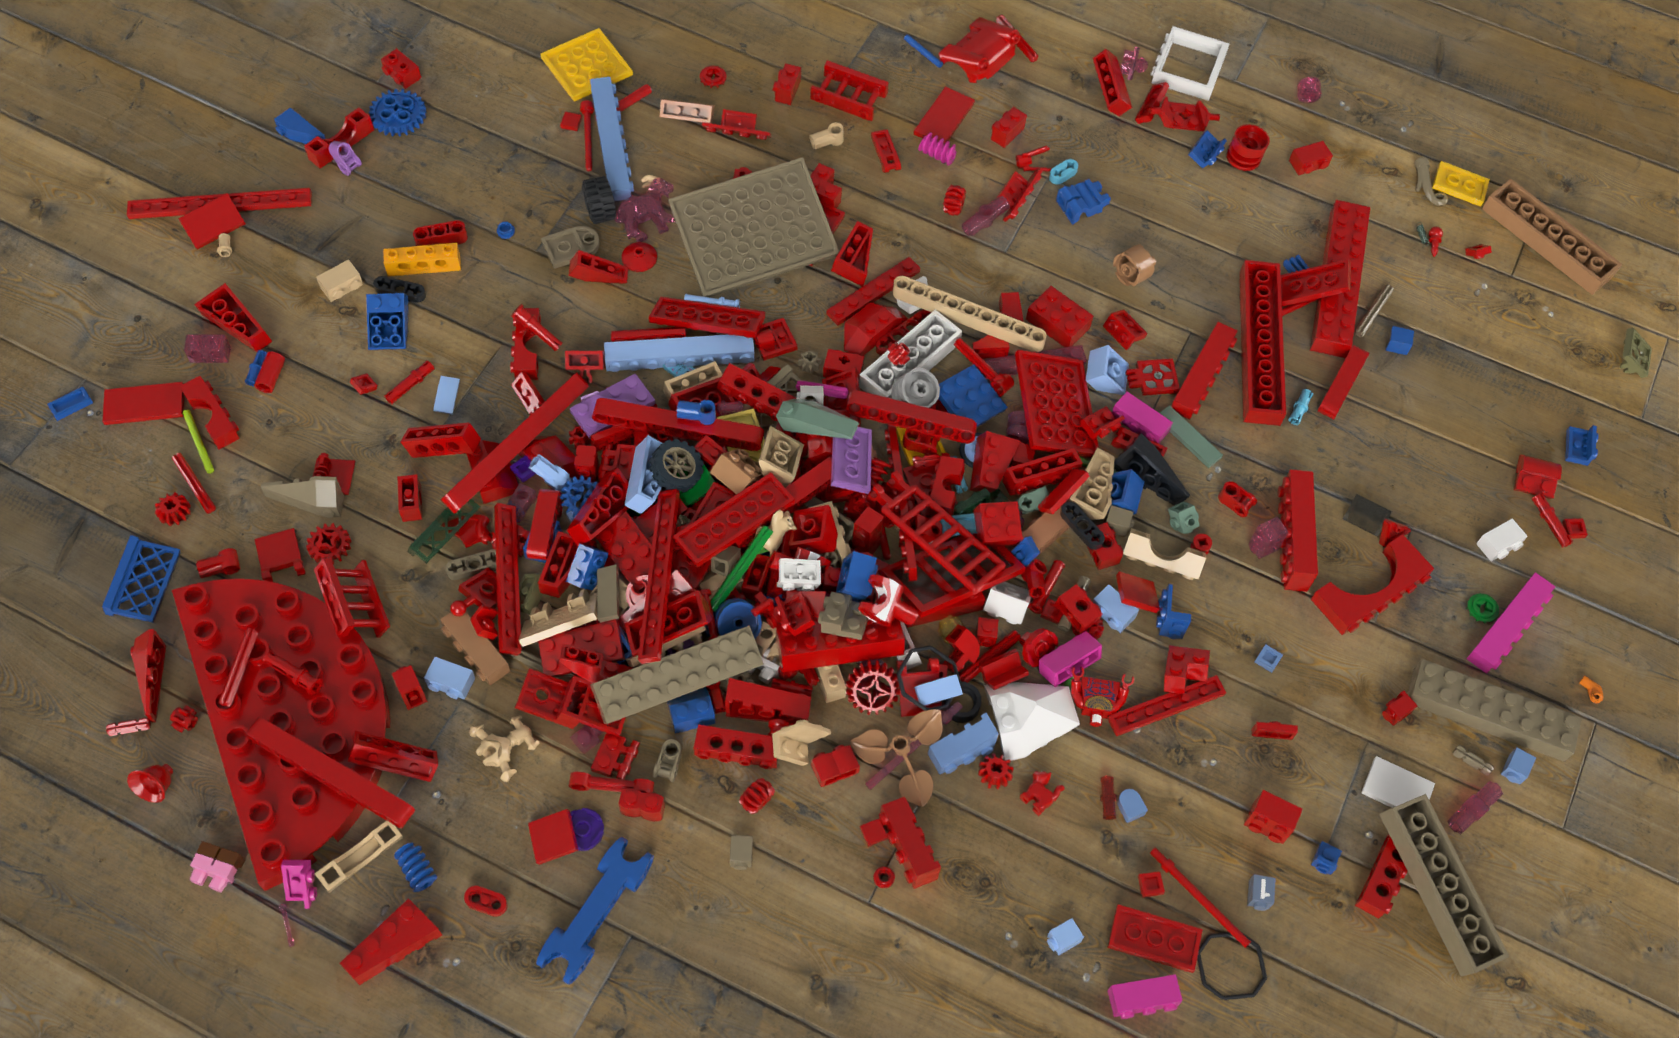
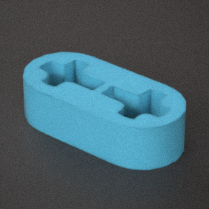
[1049,159,1078,185]

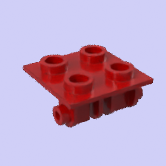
[313,453,356,495]

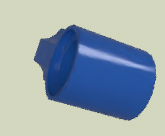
[677,400,716,425]

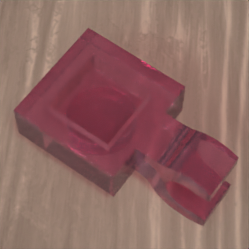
[570,725,604,755]

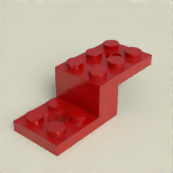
[515,668,626,737]

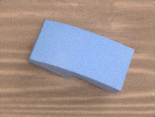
[433,376,460,415]
[914,674,963,706]

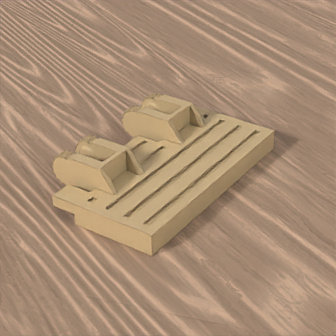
[519,589,597,647]

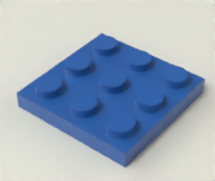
[938,364,1008,427]

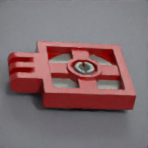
[1125,358,1180,396]

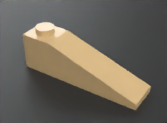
[1066,448,1115,520]

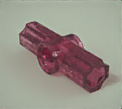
[962,196,1010,236]
[1447,781,1503,834]

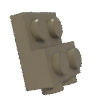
[818,592,869,640]

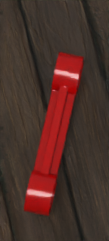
[568,771,655,793]

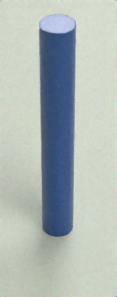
[904,34,943,68]

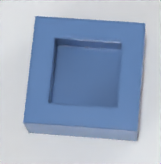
[1255,644,1283,673]

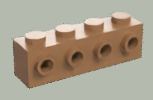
[440,612,510,686]

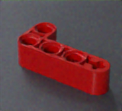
[527,489,563,560]

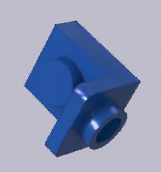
[1311,841,1342,875]

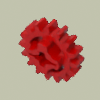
[306,523,352,564]

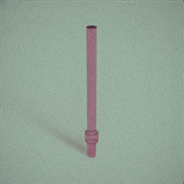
[865,701,963,790]

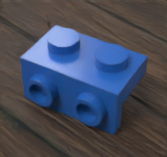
[1188,130,1227,168]
[1565,425,1599,466]

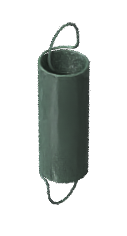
[1416,222,1429,246]

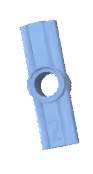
[529,454,585,497]

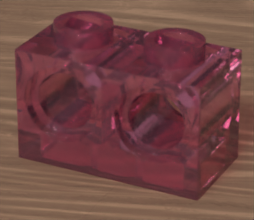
[184,335,231,363]
[1249,517,1288,559]

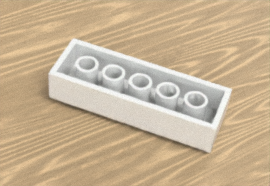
[859,310,962,399]

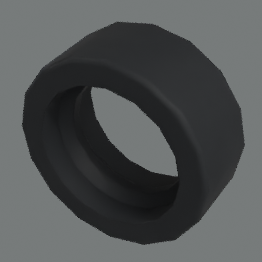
[942,682,982,723]

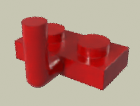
[751,592,782,629]

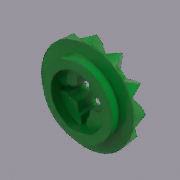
[1466,593,1499,624]

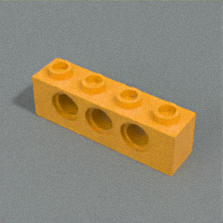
[383,243,461,277]

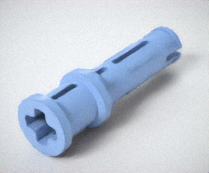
[684,294,740,308]

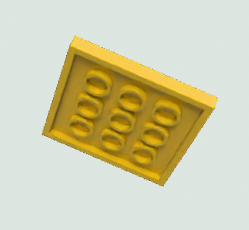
[541,28,633,102]

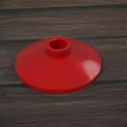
[622,242,657,272]

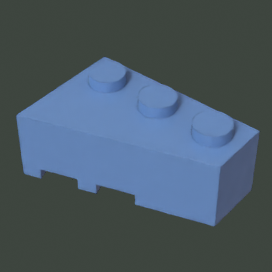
[928,713,999,775]

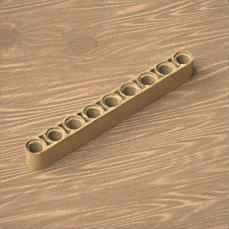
[893,276,1047,352]

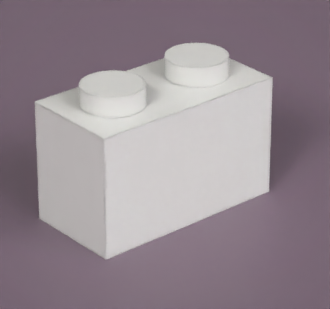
[1476,518,1527,561]

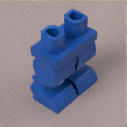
[1056,179,1111,225]

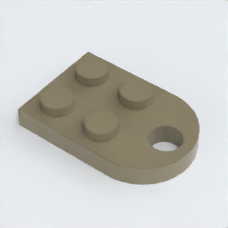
[541,226,599,269]

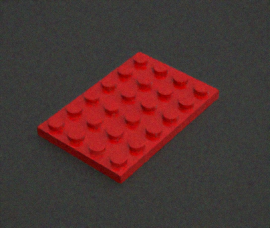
[1015,350,1099,458]

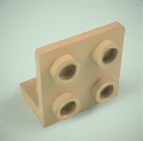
[772,720,831,766]

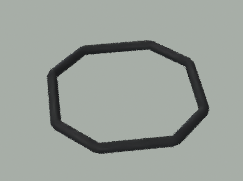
[897,645,961,711]
[1197,932,1267,1000]

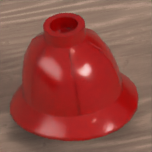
[127,764,173,803]

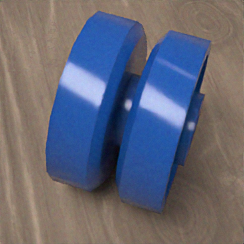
[714,598,762,639]

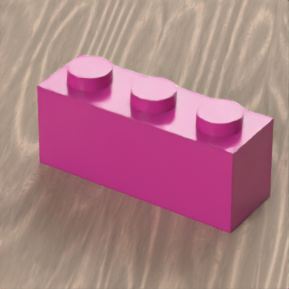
[1112,391,1173,444]
[1039,631,1102,687]
[1107,974,1183,1019]

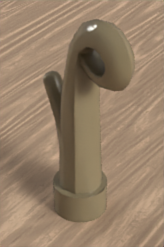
[1414,157,1448,206]

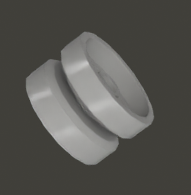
[891,368,940,408]

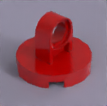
[1019,628,1059,668]

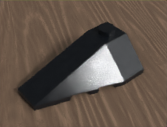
[1114,433,1190,506]

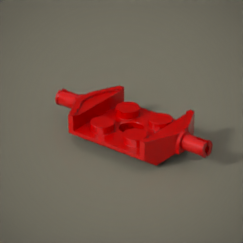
[1149,96,1220,132]

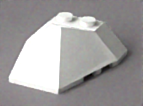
[984,682,1080,761]

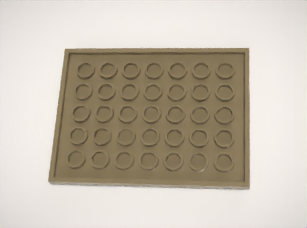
[668,157,839,297]

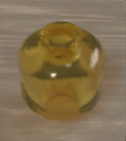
[937,615,966,644]

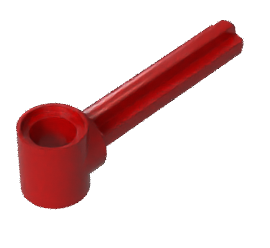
[954,338,1014,397]

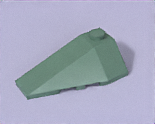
[776,399,859,439]

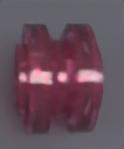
[1297,77,1322,103]

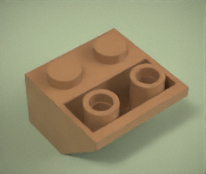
[710,449,764,495]

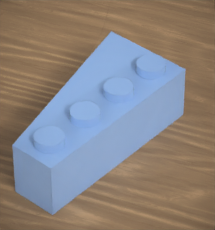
[625,435,678,514]

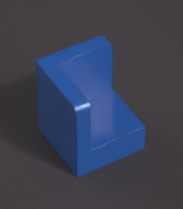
[1386,326,1414,355]

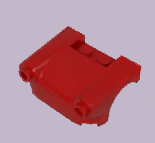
[939,17,1020,83]

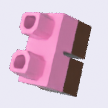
[190,841,246,892]

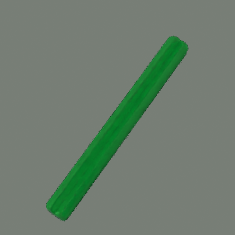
[710,525,773,612]

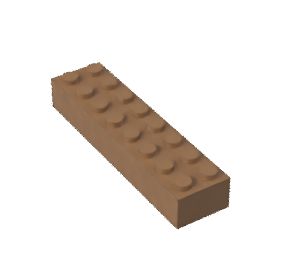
[1482,179,1623,295]

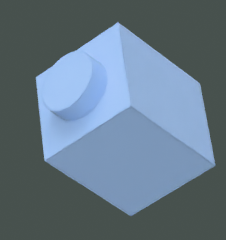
[1047,918,1084,955]

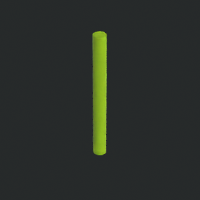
[183,410,214,474]

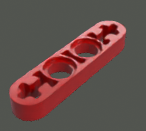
[876,310,932,356]

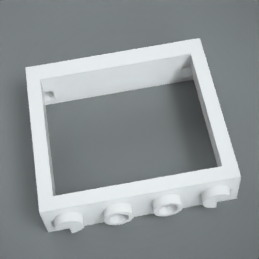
[1151,26,1229,101]

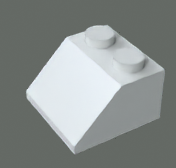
[983,581,1032,624]

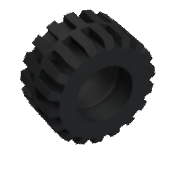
[582,176,616,224]

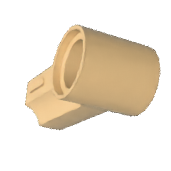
[809,122,844,149]

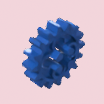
[560,475,598,517]

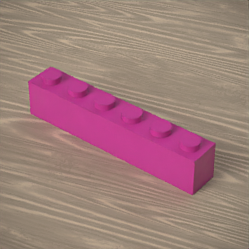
[1466,572,1556,674]

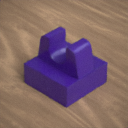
[510,456,536,482]

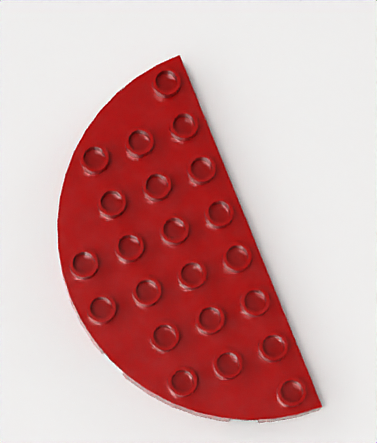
[172,579,390,891]

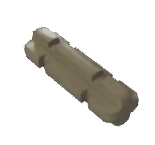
[1453,745,1494,776]

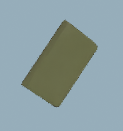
[519,573,543,614]

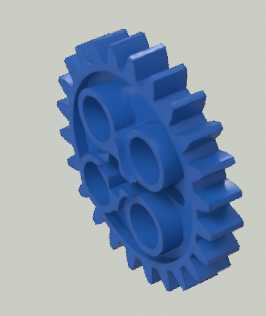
[369,89,427,137]

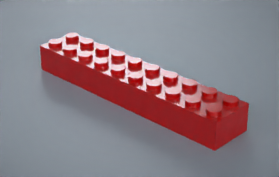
[1310,200,1371,359]
[1239,260,1286,426]

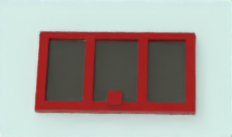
[878,533,1026,618]

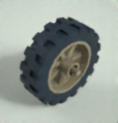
[650,439,704,492]

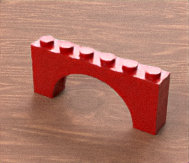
[1311,534,1434,635]

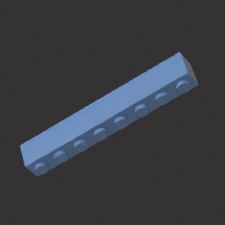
[590,77,634,201]

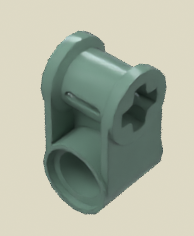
[1015,487,1049,515]

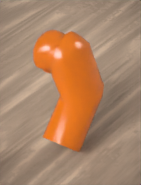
[1579,675,1603,703]

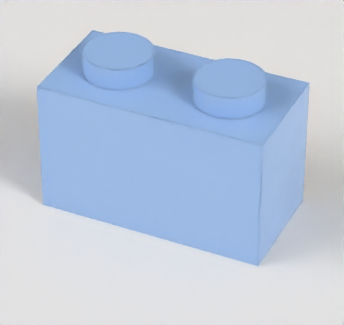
[1093,584,1139,633]
[424,657,475,700]

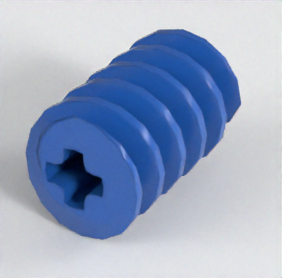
[394,843,438,893]

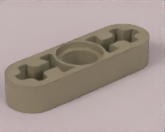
[445,549,496,580]

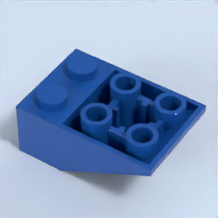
[366,293,409,350]

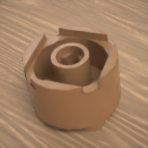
[1113,244,1156,287]

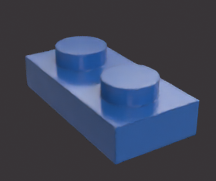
[1004,536,1040,568]

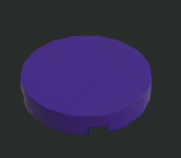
[570,808,604,851]

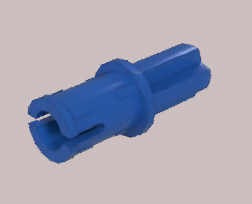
[245,350,267,386]

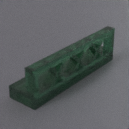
[407,499,480,564]

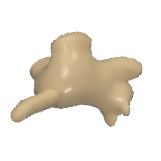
[755,510,797,555]

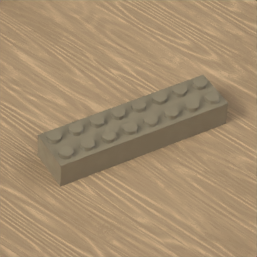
[590,625,764,724]
[1408,659,1582,762]
[1379,794,1509,977]

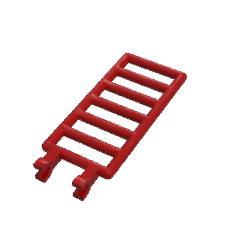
[868,471,1006,593]

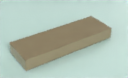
[597,565,619,623]

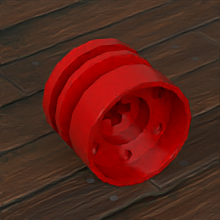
[1226,124,1270,171]

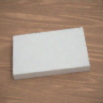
[1361,756,1435,808]

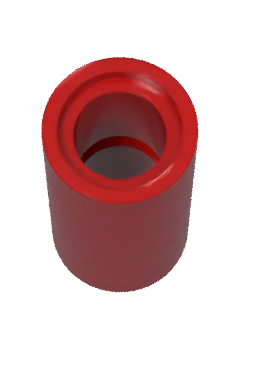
[254,351,285,393]

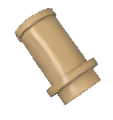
[217,233,232,257]

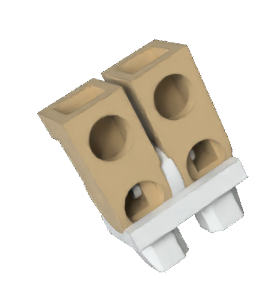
[747,621,781,684]

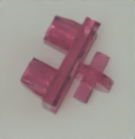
[1121,47,1148,81]

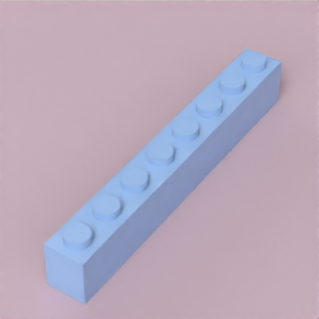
[604,335,754,372]

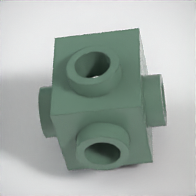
[1168,501,1200,534]

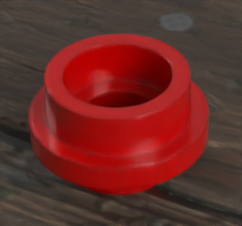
[873,867,895,889]

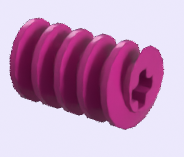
[918,132,957,166]

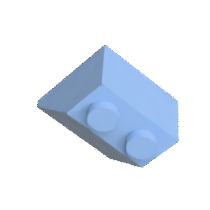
[1086,345,1129,395]

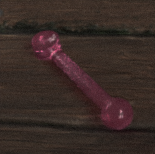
[278,903,295,947]

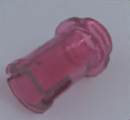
[717,400,743,416]

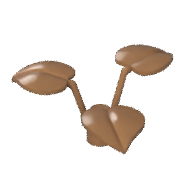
[851,710,943,807]

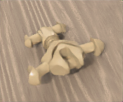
[469,715,540,782]

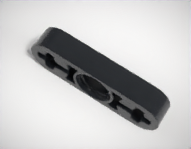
[373,276,426,303]
[1060,502,1105,550]

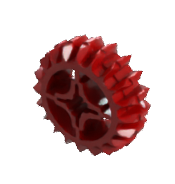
[845,660,901,715]

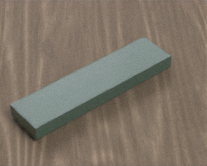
[1160,405,1223,468]

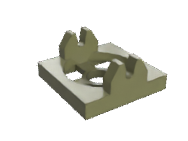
[1620,328,1652,378]

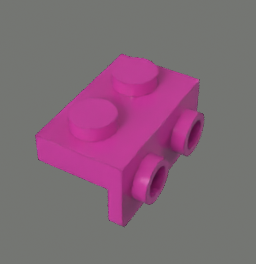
[281,860,317,909]

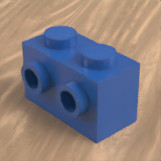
[566,544,609,590]

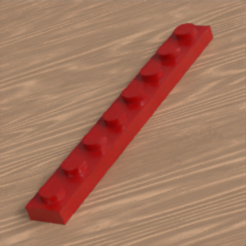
[494,503,522,656]

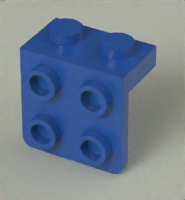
[1156,584,1191,639]

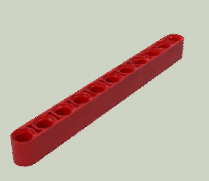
[440,372,589,514]

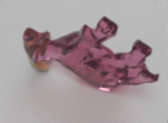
[615,175,675,242]

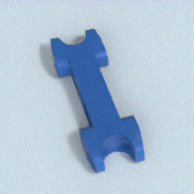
[536,837,654,985]

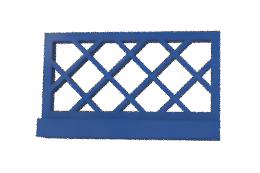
[102,535,181,623]

